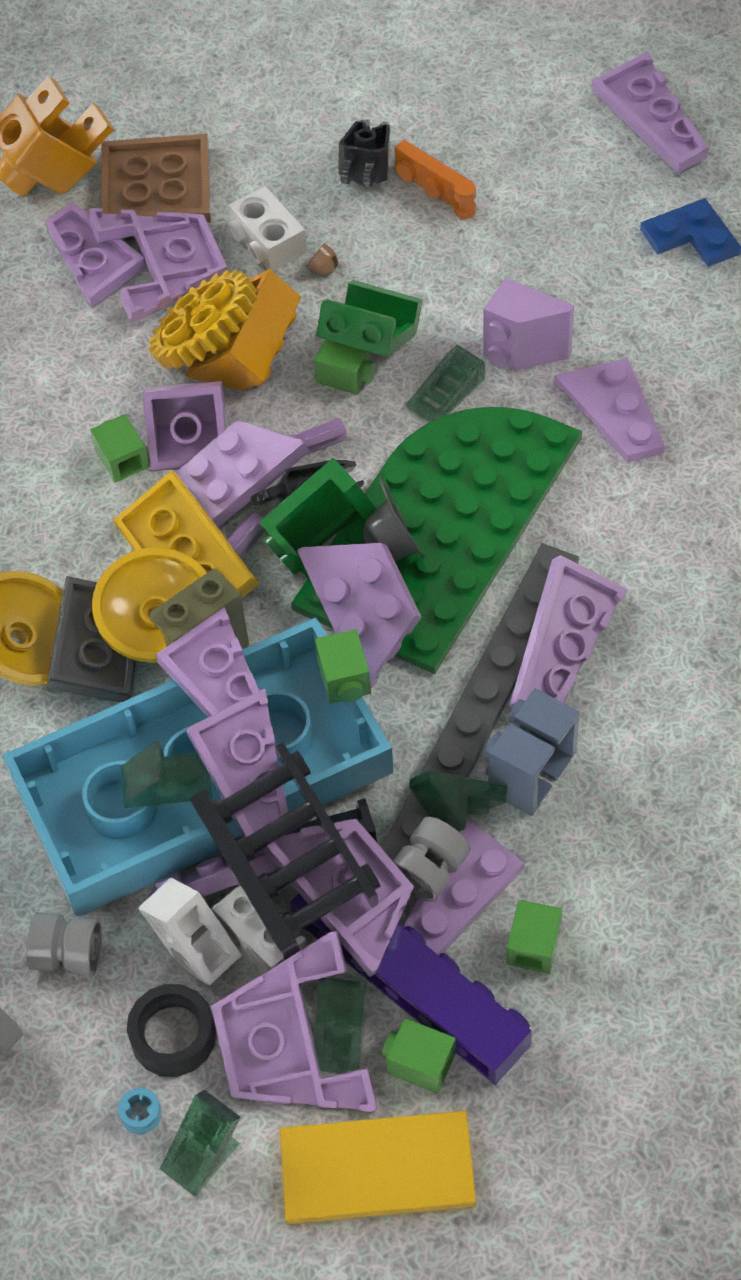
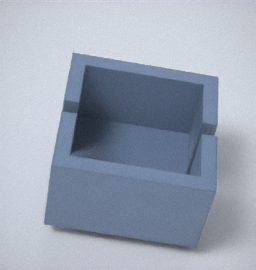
[485,688,579,816]

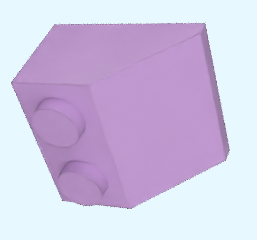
[483,278,574,370]
[143,381,227,470]

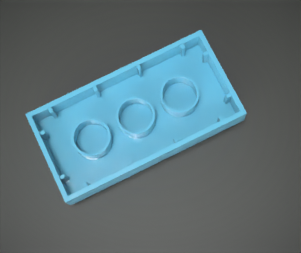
[3,617,394,916]

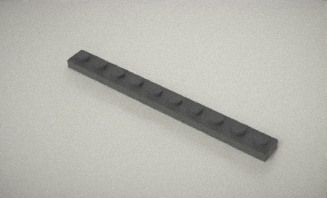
[381,543,579,861]

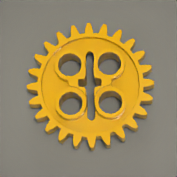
[148,269,258,370]

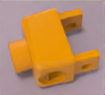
[0,76,114,197]

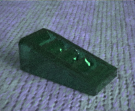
[407,345,485,422]

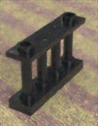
[189,742,381,960]

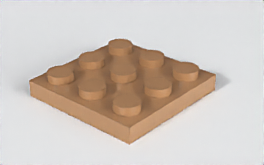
[101,134,211,223]

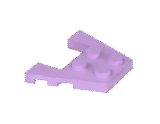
[88,208,227,323]
[211,931,378,1112]

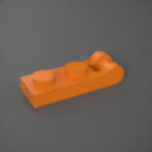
[394,140,476,219]

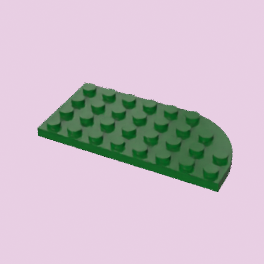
[291,407,582,674]

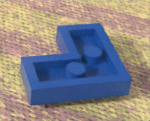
[640,198,741,267]

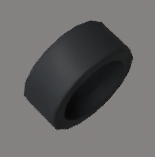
[126,984,216,1077]

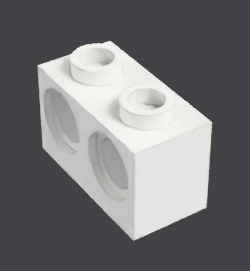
[228,186,307,271]
[138,878,242,986]
[212,885,307,974]

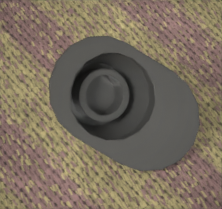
[363,477,425,562]

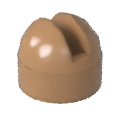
[307,243,339,276]

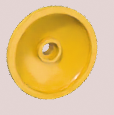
[92,548,207,663]
[0,571,63,686]

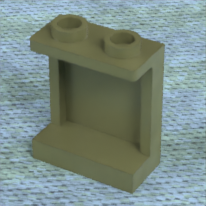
[149,569,249,674]

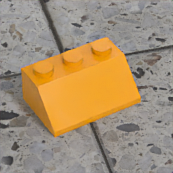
[185,269,301,391]

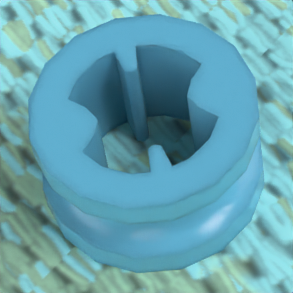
[118,1088,162,1134]

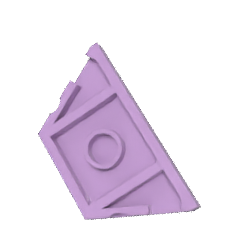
[177,421,310,528]
[297,543,421,688]
[263,819,414,977]

